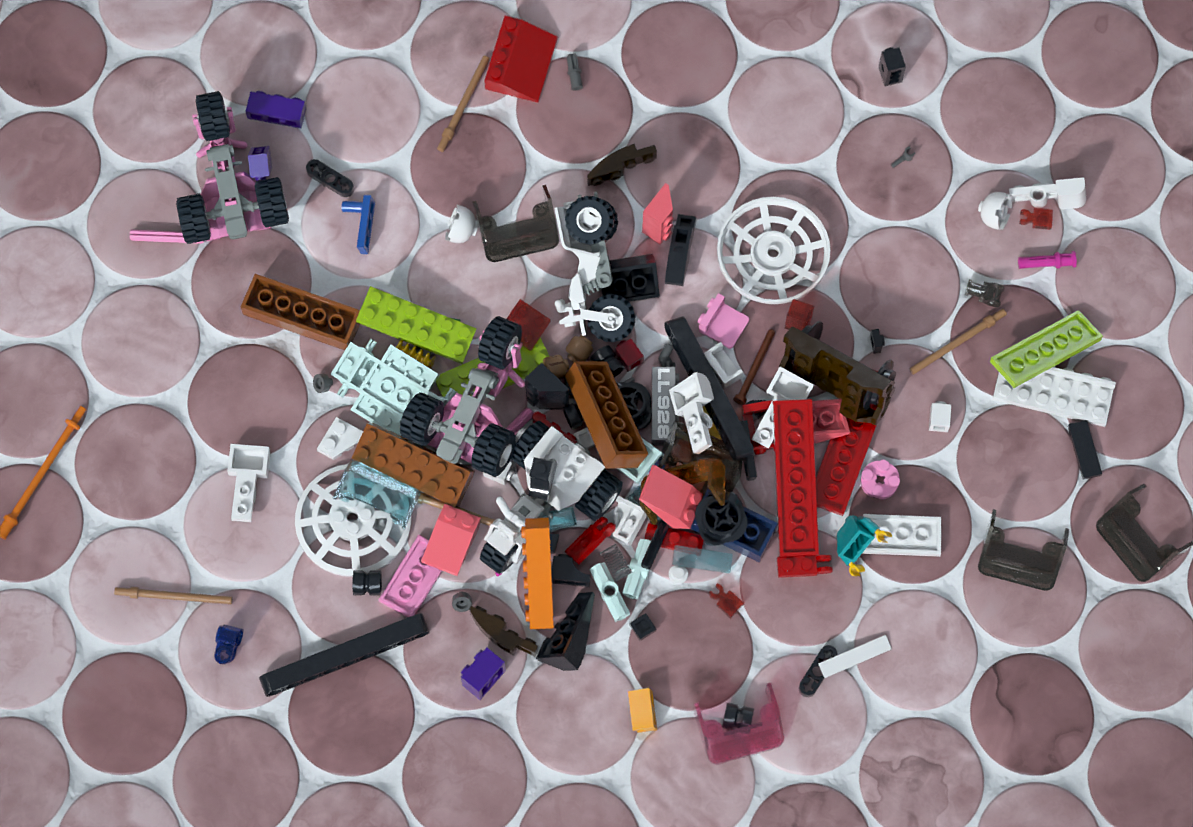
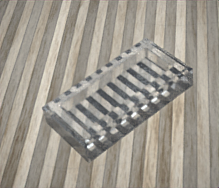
[600,543,632,582]

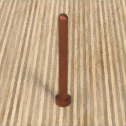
[733,329,775,405]

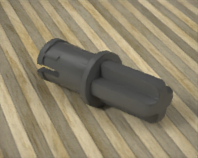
[566,53,583,91]

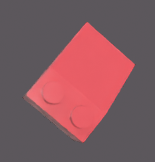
[812,399,850,444]
[639,465,703,529]
[421,504,481,576]

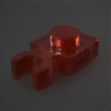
[1019,208,1053,230]
[709,583,744,619]

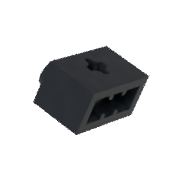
[878,47,906,87]

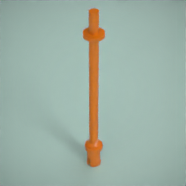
[0,406,86,540]

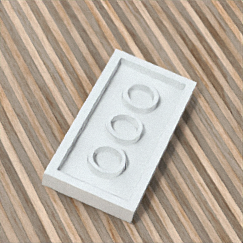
[863,514,941,557]

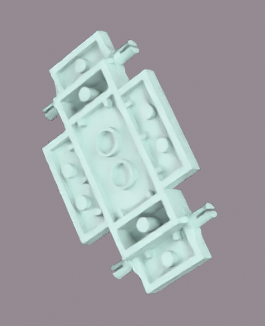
[331,338,457,446]

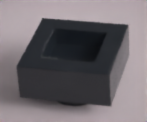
[870,329,885,354]
[629,613,656,641]

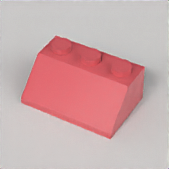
[642,183,673,245]

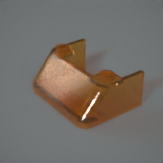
[640,458,725,525]

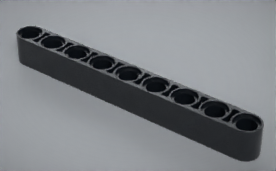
[664,316,754,461]
[259,613,430,697]

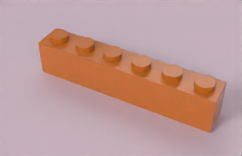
[521,518,554,629]

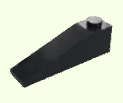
[536,592,595,671]

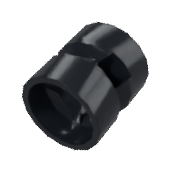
[590,345,625,378]
[562,403,584,430]
[352,570,382,596]
[722,703,754,734]

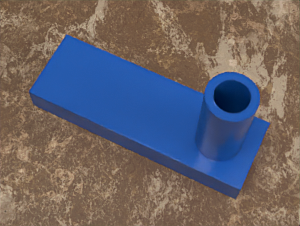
[342,195,375,254]

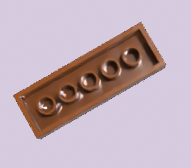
[241,274,360,350]
[565,361,648,469]
[352,423,475,507]

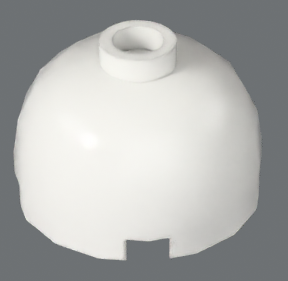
[978,192,1012,230]
[445,204,478,244]

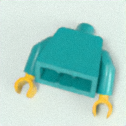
[837,515,892,576]

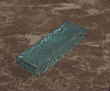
[672,545,733,574]

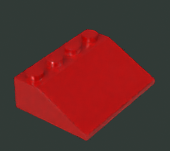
[484,15,558,103]

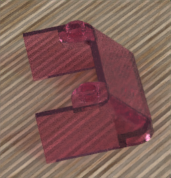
[693,683,784,765]

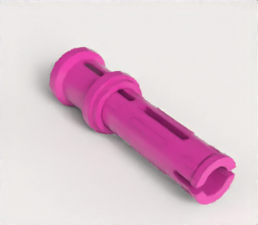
[1018,251,1077,269]

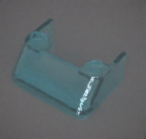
[333,460,422,529]

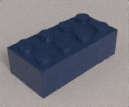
[690,489,778,563]

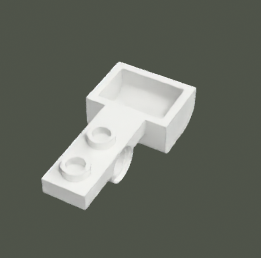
[1009,177,1086,209]
[752,367,814,449]
[669,372,714,454]
[227,444,270,522]

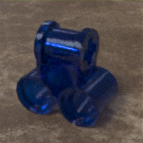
[214,624,244,664]

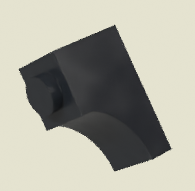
[528,457,558,501]
[551,554,591,587]

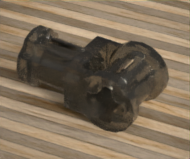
[965,279,1005,307]

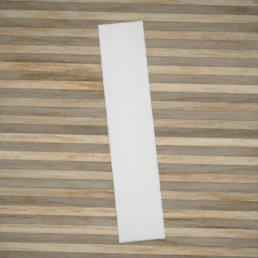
[819,635,892,678]

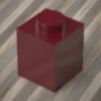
[615,339,644,372]

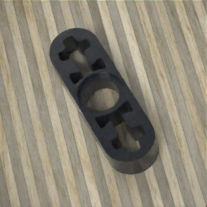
[306,159,354,197]
[799,645,838,697]

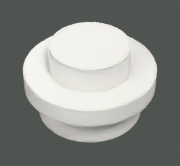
[668,565,688,584]

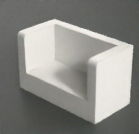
[704,342,743,389]

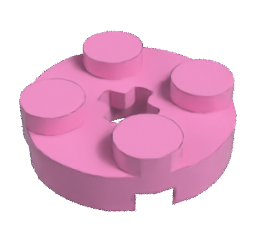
[861,460,900,499]

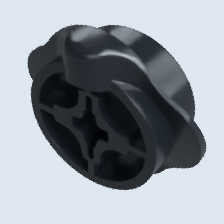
[617,382,652,429]
[695,492,747,546]

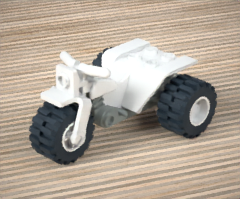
[554,191,636,342]
[480,420,623,574]

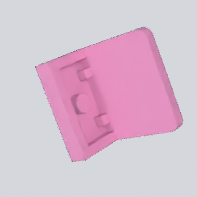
[698,293,749,349]

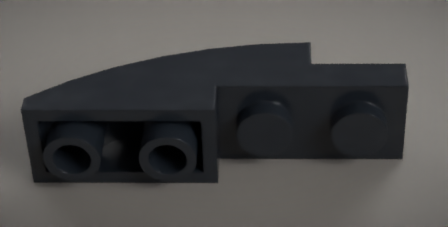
[665,214,697,286]

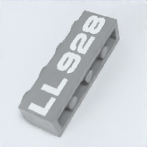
[652,367,679,446]

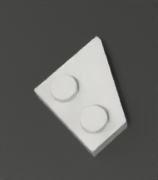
[317,417,363,460]
[613,496,649,546]

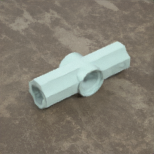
[622,539,651,599]
[589,562,630,622]

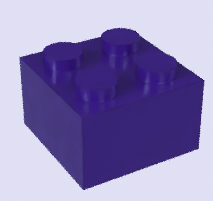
[461,647,506,700]

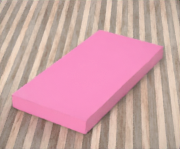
[379,534,442,618]

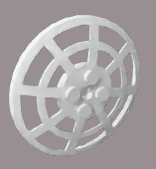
[717,197,830,304]
[295,464,411,577]

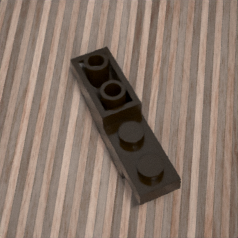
[587,143,657,186]
[469,606,538,657]

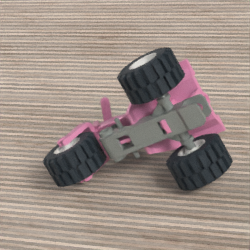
[176,91,289,244]
[400,316,525,477]

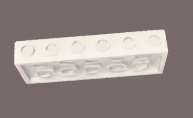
[992,366,1116,427]

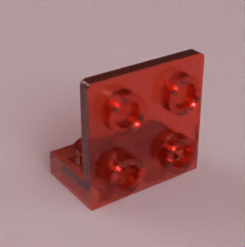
[506,299,551,351]

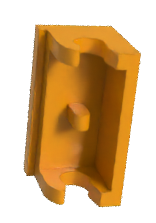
[628,688,657,732]

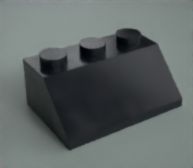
[601,254,660,301]
[525,363,569,410]

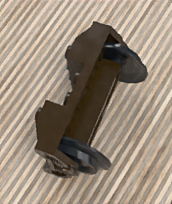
[779,321,896,426]

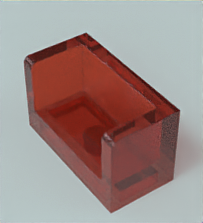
[784,299,815,330]

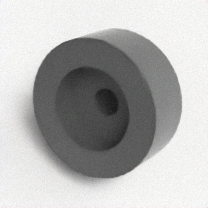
[313,373,333,393]
[452,591,472,612]

